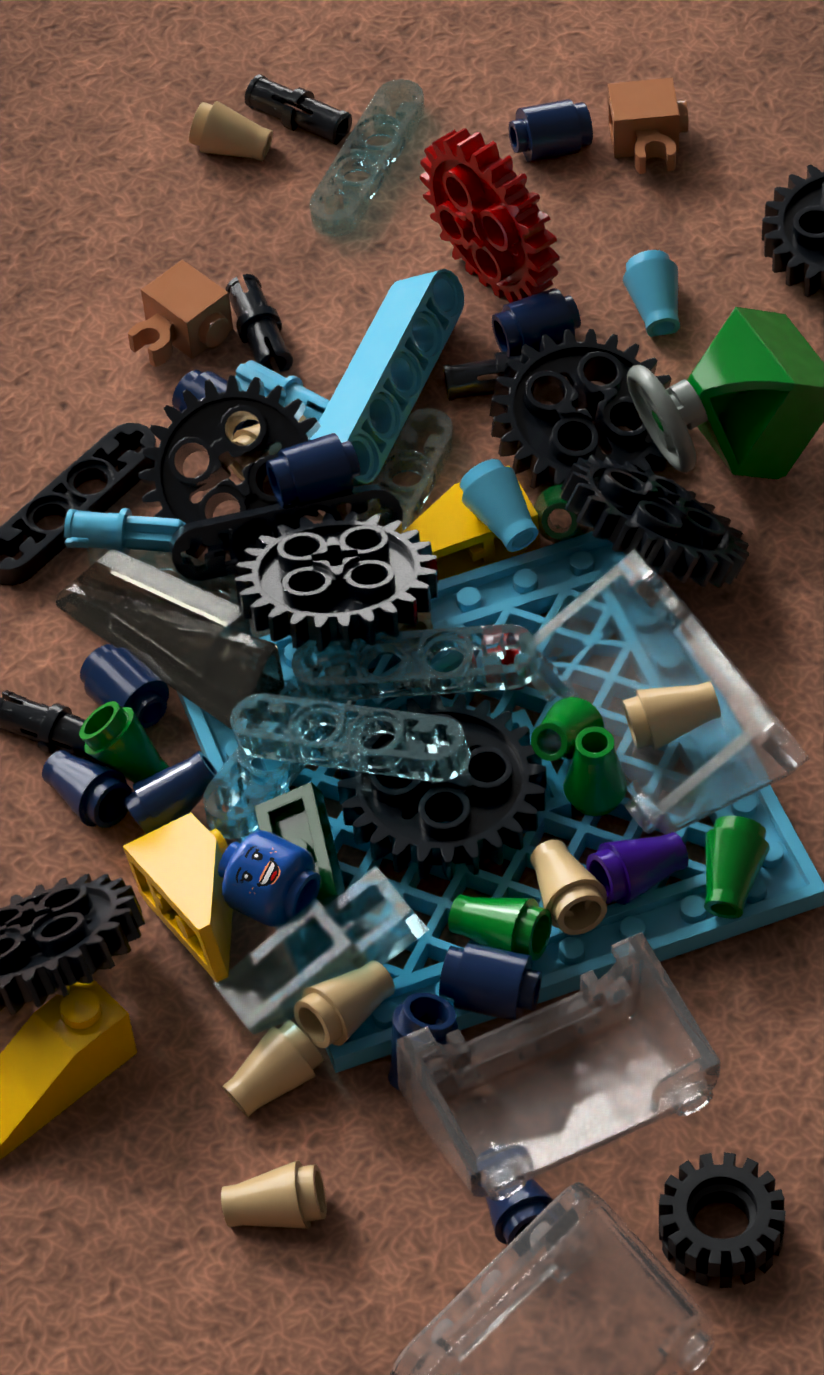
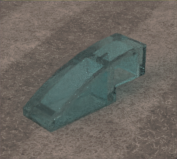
[214,866,429,1035]

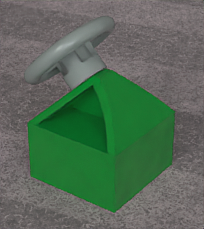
[627,307,824,479]

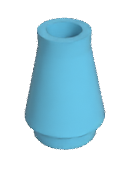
[623,250,680,337]
[460,459,539,552]

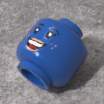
[218,830,321,928]

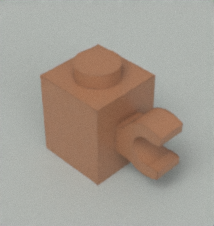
[608,78,689,174]
[128,259,233,367]

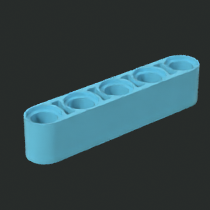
[310,269,464,486]

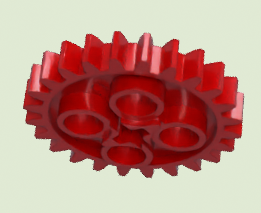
[420,128,560,303]

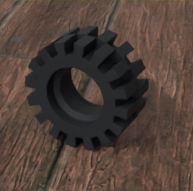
[659,1152,786,1288]

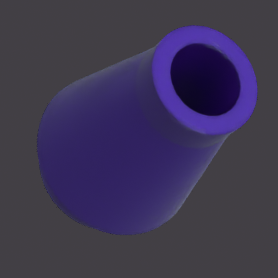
[586,832,689,905]

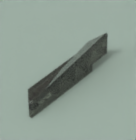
[56,549,286,731]

